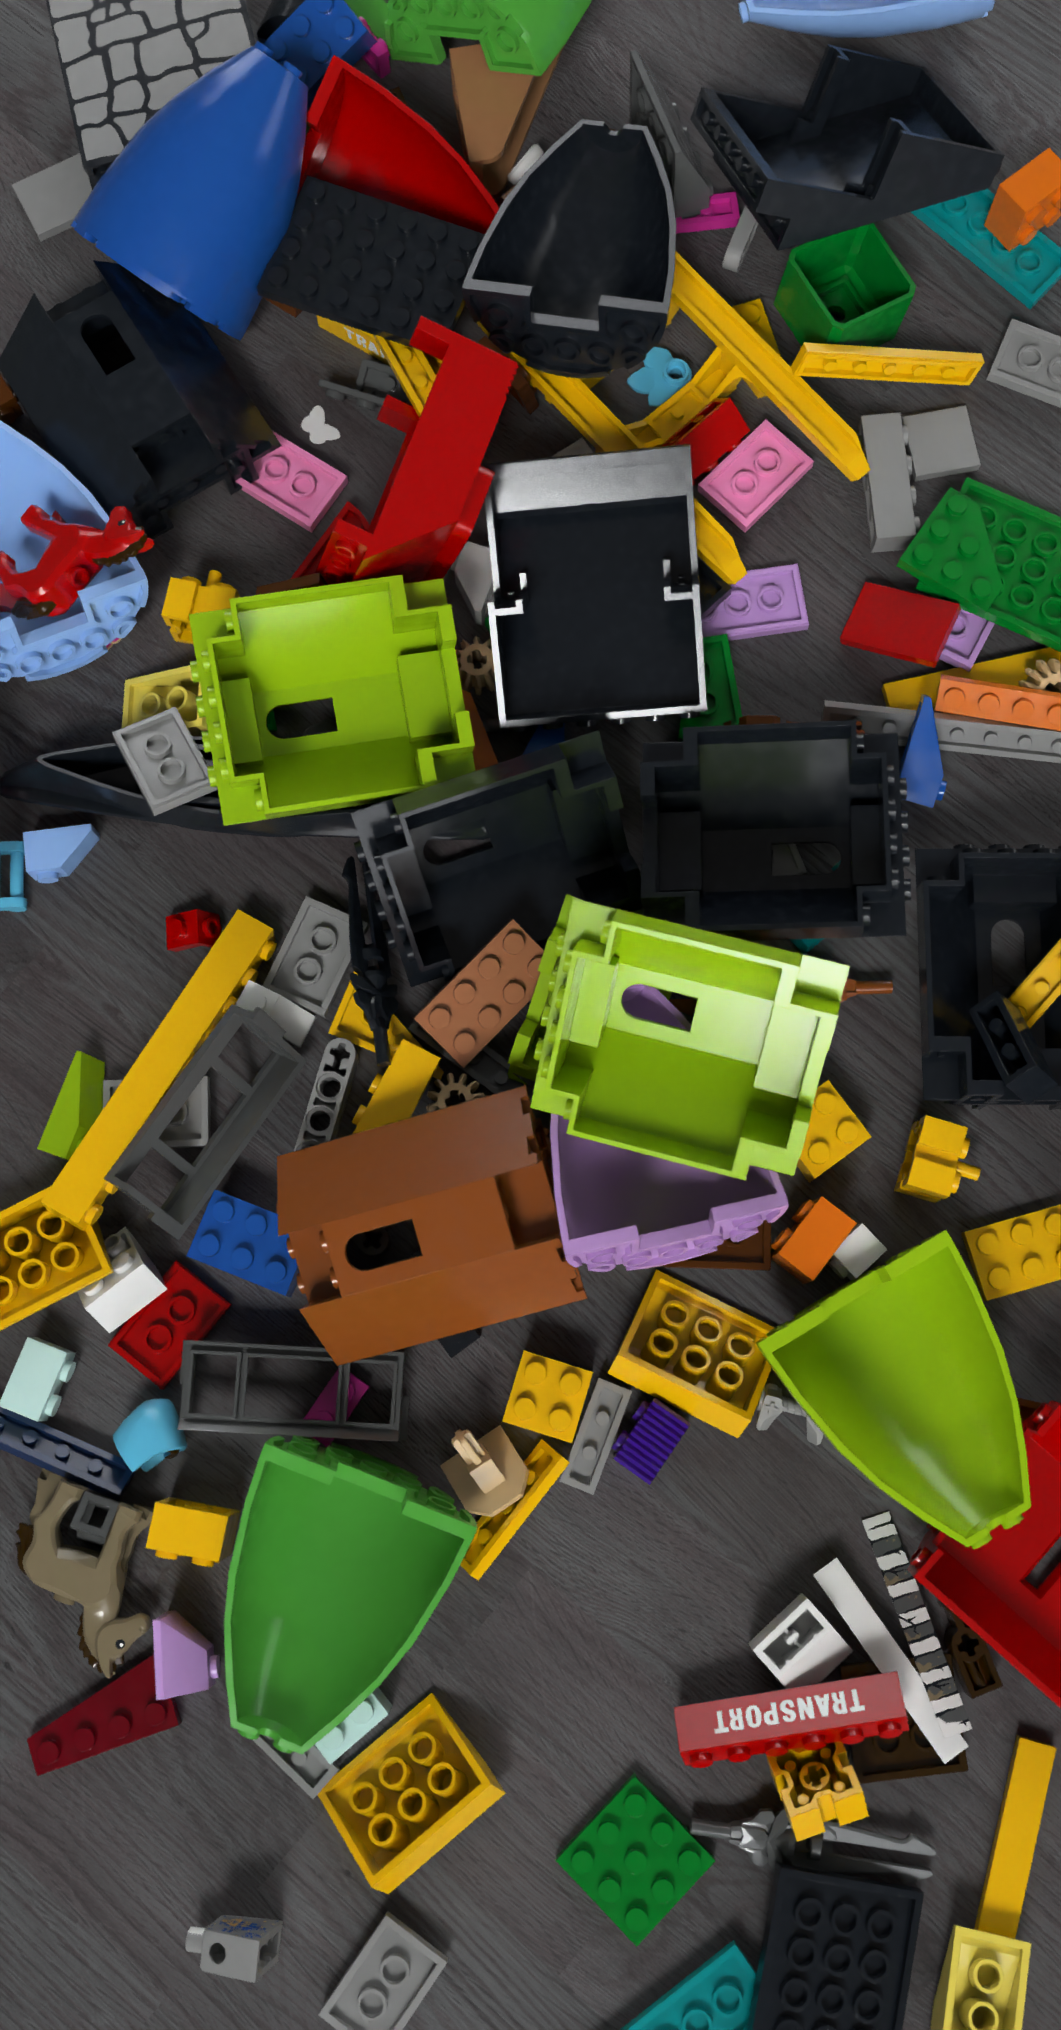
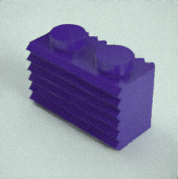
[611,1397,691,1485]

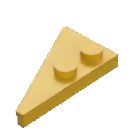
[328,971,444,1080]

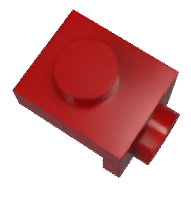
[166,909,221,952]

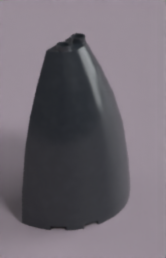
[462,119,676,378]

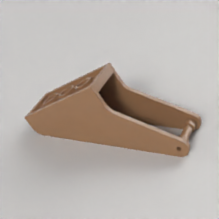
[449,44,565,199]

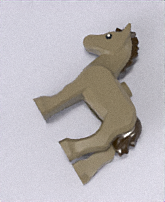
[15,1468,154,1678]

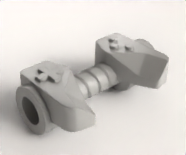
[756,1383,824,1445]

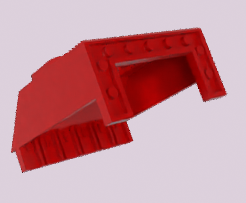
[314,316,519,585]

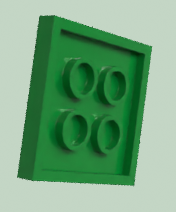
[556,1773,715,1947]

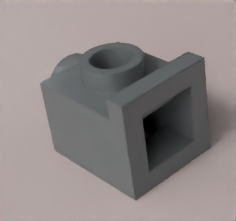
[70,1491,119,1548]

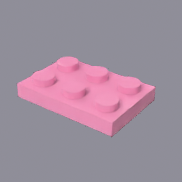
[697,419,814,533]
[235,431,349,533]

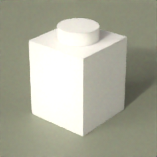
[828,1223,887,1280]

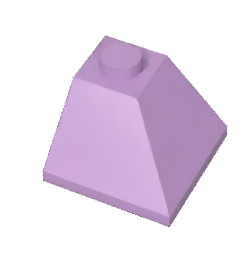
[153,1610,221,1700]

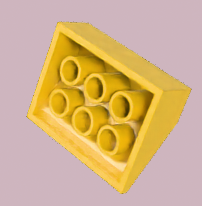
[0,1186,114,1331]
[608,1269,774,1438]
[317,1693,506,1895]

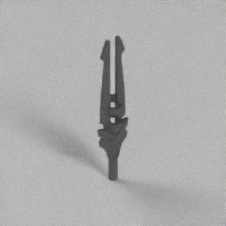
[690,1808,936,1884]

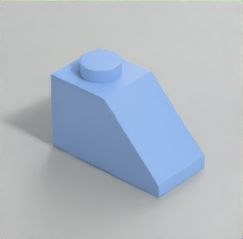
[23,823,100,883]

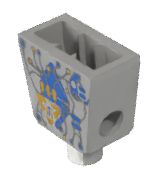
[185,1915,283,1983]

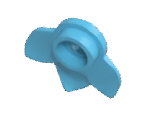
[627,347,692,406]

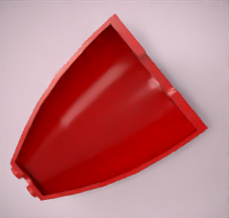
[296,55,499,234]

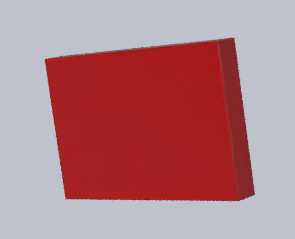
[839,581,961,668]
[108,1260,232,1390]

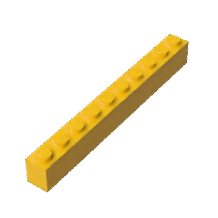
[41,909,277,1231]

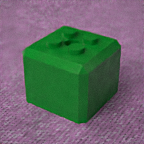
[773,223,916,347]

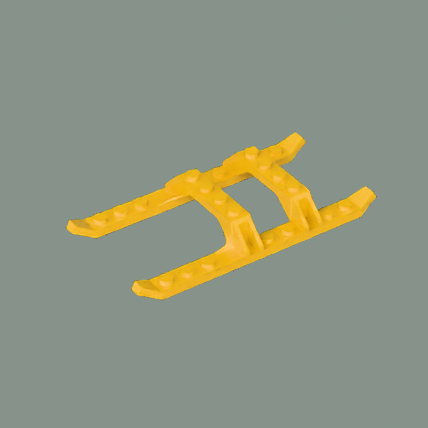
[477,250,871,585]

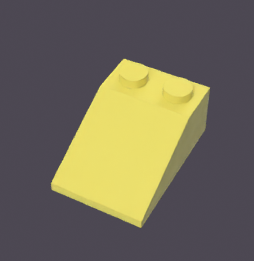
[122,665,208,736]
[930,1925,1031,2030]

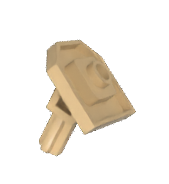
[440,1425,530,1517]

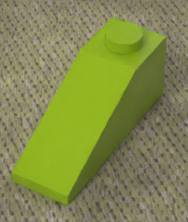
[37,1051,105,1161]

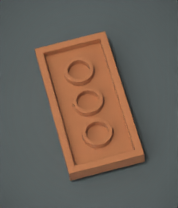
[413,919,544,1068]

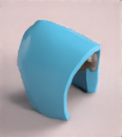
[113,1398,187,1472]

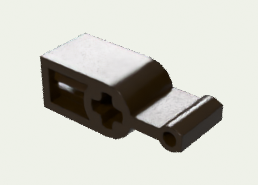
[937,1598,1003,1699]

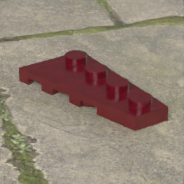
[27,1654,182,1776]

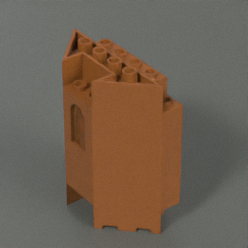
[276,1085,588,1366]

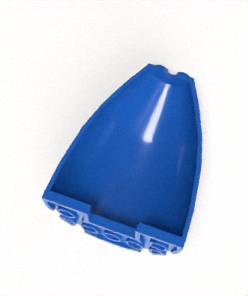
[71,41,309,341]

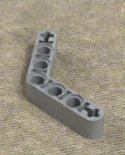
[294,1038,392,1257]

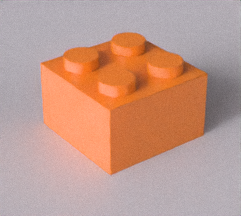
[984,148,1061,252]
[771,1196,857,1284]

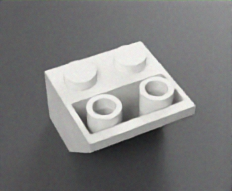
[77,1227,168,1333]
[748,1593,853,1689]

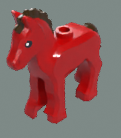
[0,505,155,620]

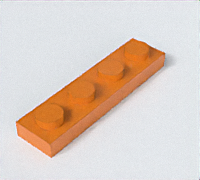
[934,674,1061,731]

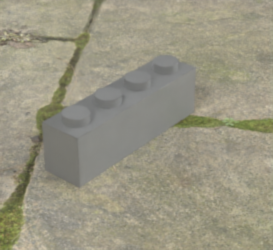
[856,412,920,553]

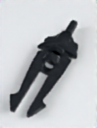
[342,856,398,1067]

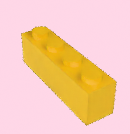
[352,1039,442,1134]

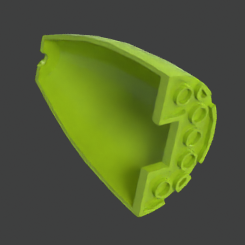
[756,1230,1031,1549]

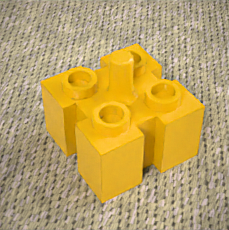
[161,570,240,644]
[894,1115,981,1203]
[765,1741,869,1842]

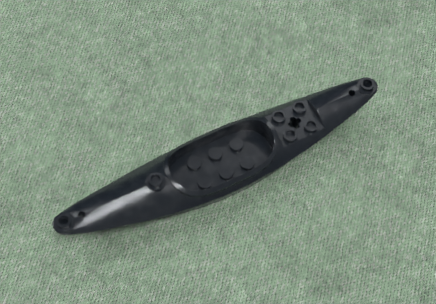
[0,736,490,840]

